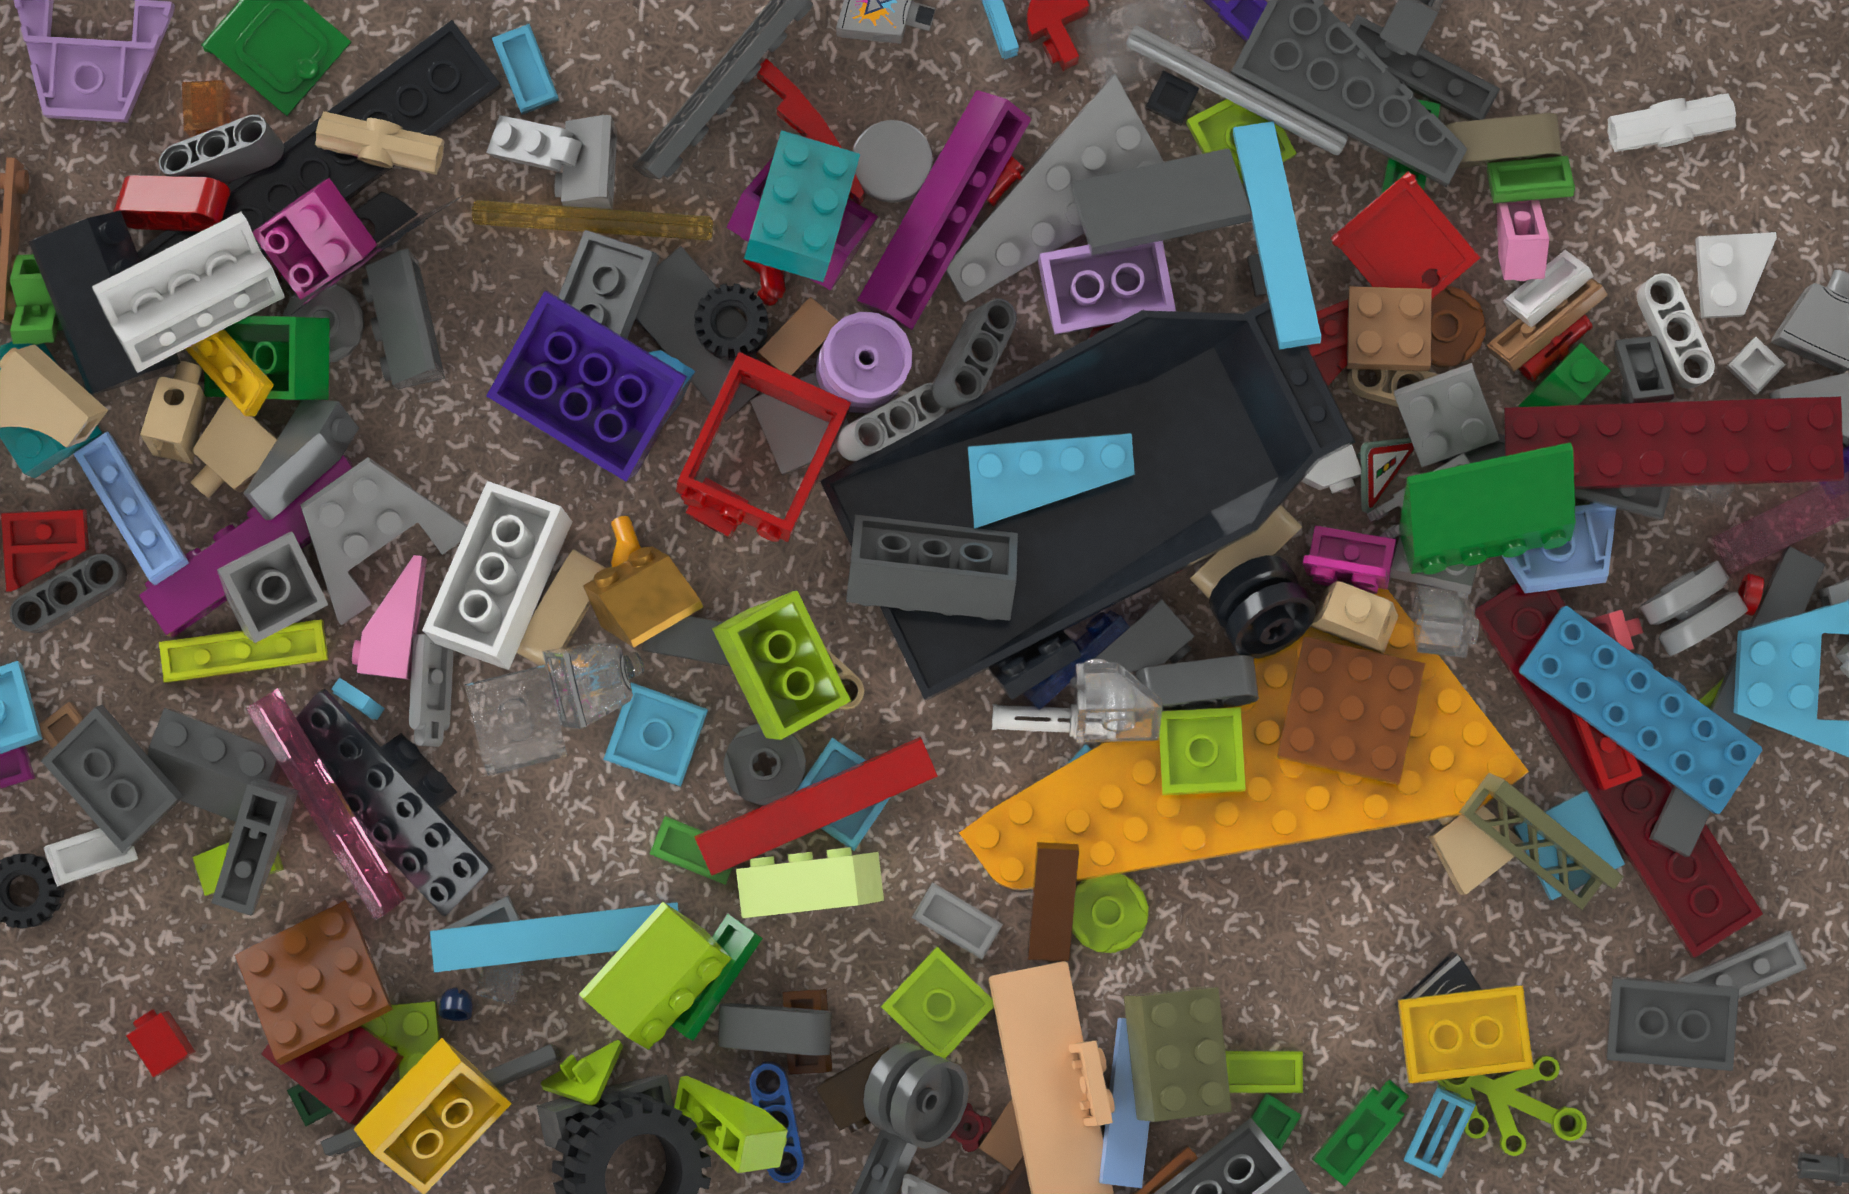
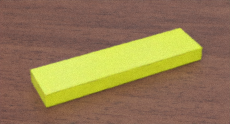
[159,619,328,683]

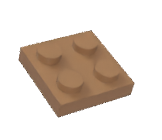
[1347,286,1431,371]

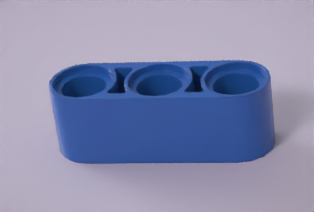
[750,1061,804,1183]

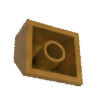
[583,546,703,648]

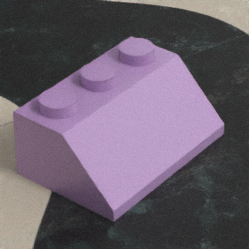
[1038,241,1176,335]

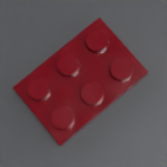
[261,1025,404,1126]

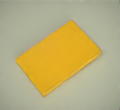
[1398,985,1534,1084]

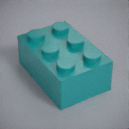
[744,130,860,282]

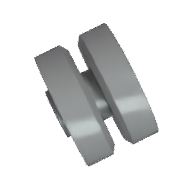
[1639,561,1748,656]

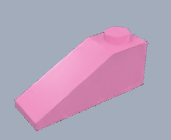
[352,555,427,680]

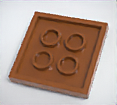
[1277,637,1425,785]
[234,900,393,1065]

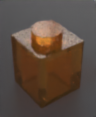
[182,80,231,137]

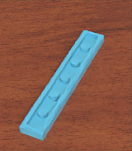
[1233,121,1321,350]
[430,902,678,972]

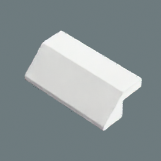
[92,212,285,373]

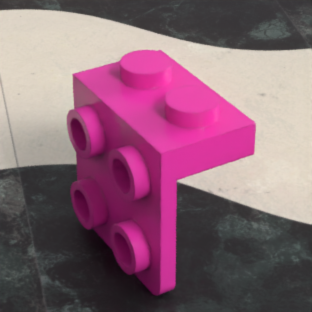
[1303,526,1396,594]

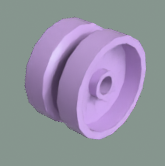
[816,312,912,413]

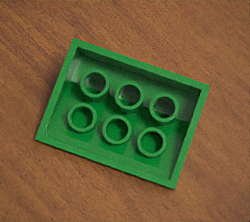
[1399,442,1576,575]

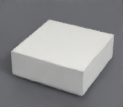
[1726,337,1786,395]

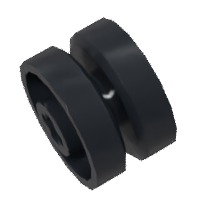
[1209,555,1316,659]

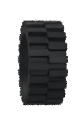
[552,1091,712,1194]

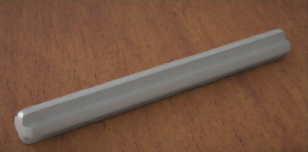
[1126,26,1348,155]

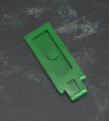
[1311,1079,1409,1187]

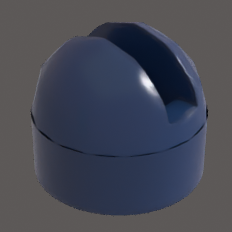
[438,987,473,1021]

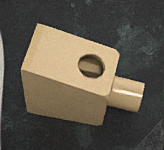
[140,361,207,464]
[191,397,278,498]
[1310,581,1398,654]
[1428,806,1524,895]

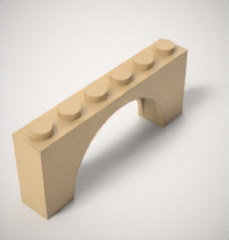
[0,344,108,448]

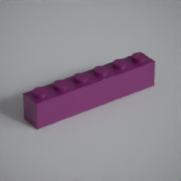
[857,90,1031,330]
[139,455,354,638]

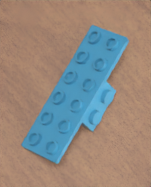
[1519,606,1762,814]

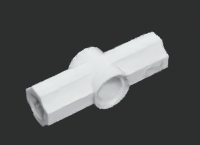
[1607,93,1736,152]

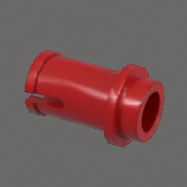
[986,156,1025,206]

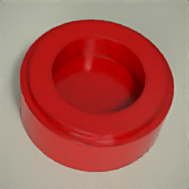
[1738,573,1764,616]

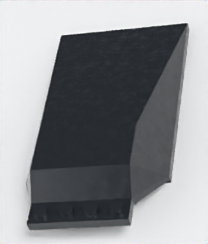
[820,300,1356,700]

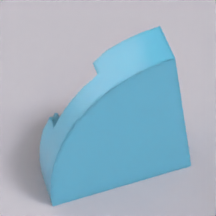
[332,677,385,720]

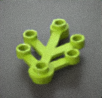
[1437,1055,1587,1156]

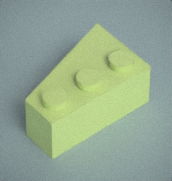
[736,847,884,918]

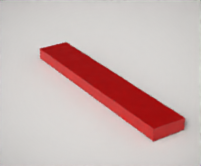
[695,737,938,876]

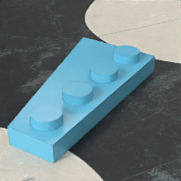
[968,433,1135,529]

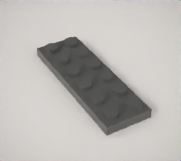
[632,0,813,180]

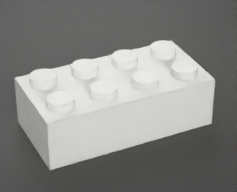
[422,481,573,670]

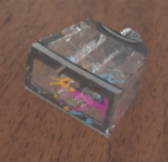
[542,643,644,729]

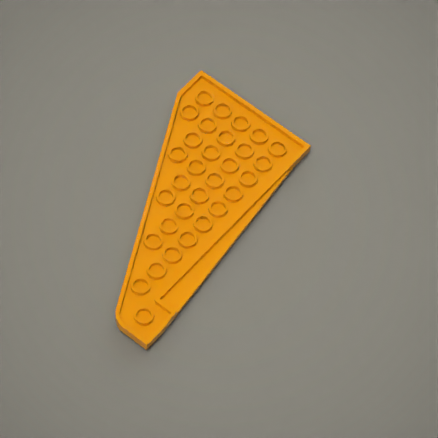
[959,588,1529,890]

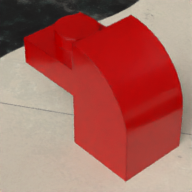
[1026,0,1090,71]

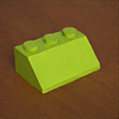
[712,591,851,740]
[579,902,732,1050]

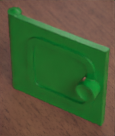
[201,0,352,117]

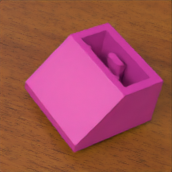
[252,178,378,300]

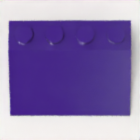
[486,290,687,482]

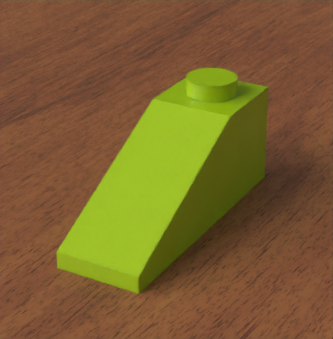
[674,1076,788,1173]

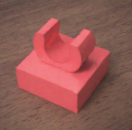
[1588,610,1643,650]

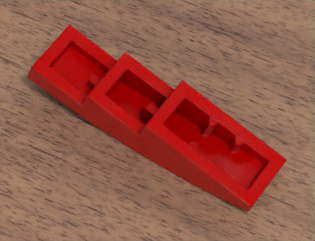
[756,58,865,205]

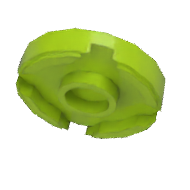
[1072,874,1149,953]

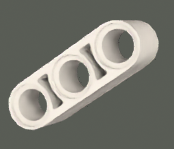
[1637,273,1715,389]

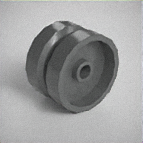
[863,1042,969,1149]

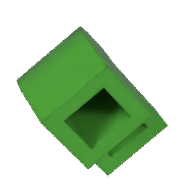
[10,254,63,345]

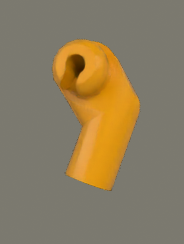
[611,516,641,567]

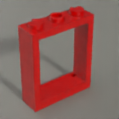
[676,352,851,542]

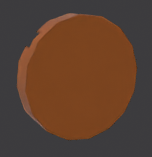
[1431,286,1486,367]

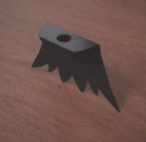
[290,191,464,316]

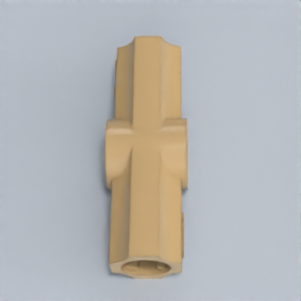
[315,111,445,175]

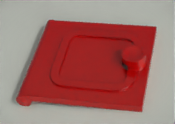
[1330,171,1480,300]

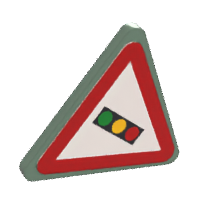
[1356,438,1415,513]

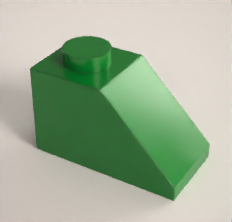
[1517,343,1611,407]

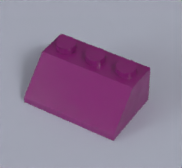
[726,157,878,291]

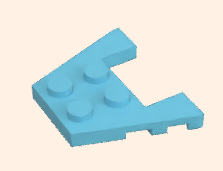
[1733,600,1849,757]

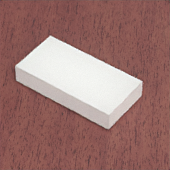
[1503,250,1594,327]
[44,828,138,887]

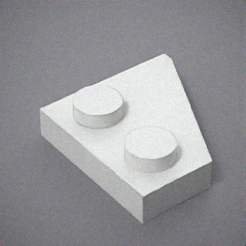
[1695,232,1777,319]

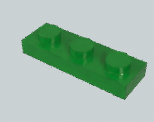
[671,914,763,1041]

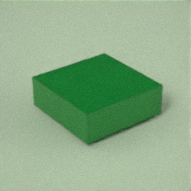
[1250,1093,1302,1150]

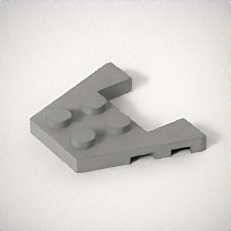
[300,457,467,625]

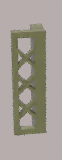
[1459,773,1624,910]

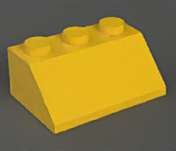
[354,1038,512,1194]

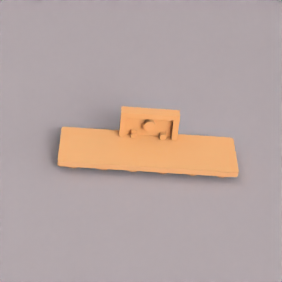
[989,961,1115,1194]

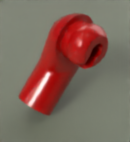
[743,259,786,306]

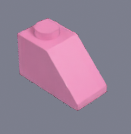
[1496,199,1549,281]

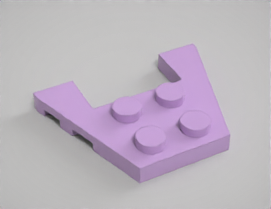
[14,0,175,123]

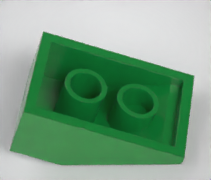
[204,316,330,400]

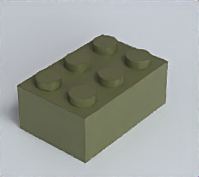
[1124,987,1232,1122]

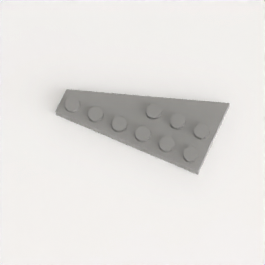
[946,74,1164,302]

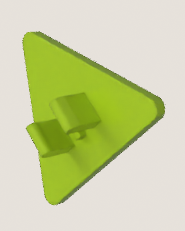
[541,1040,623,1106]

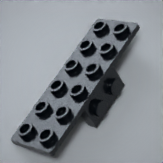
[277,689,492,916]

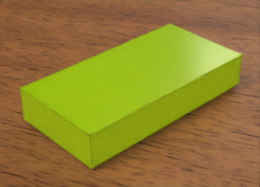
[1225,1051,1303,1093]

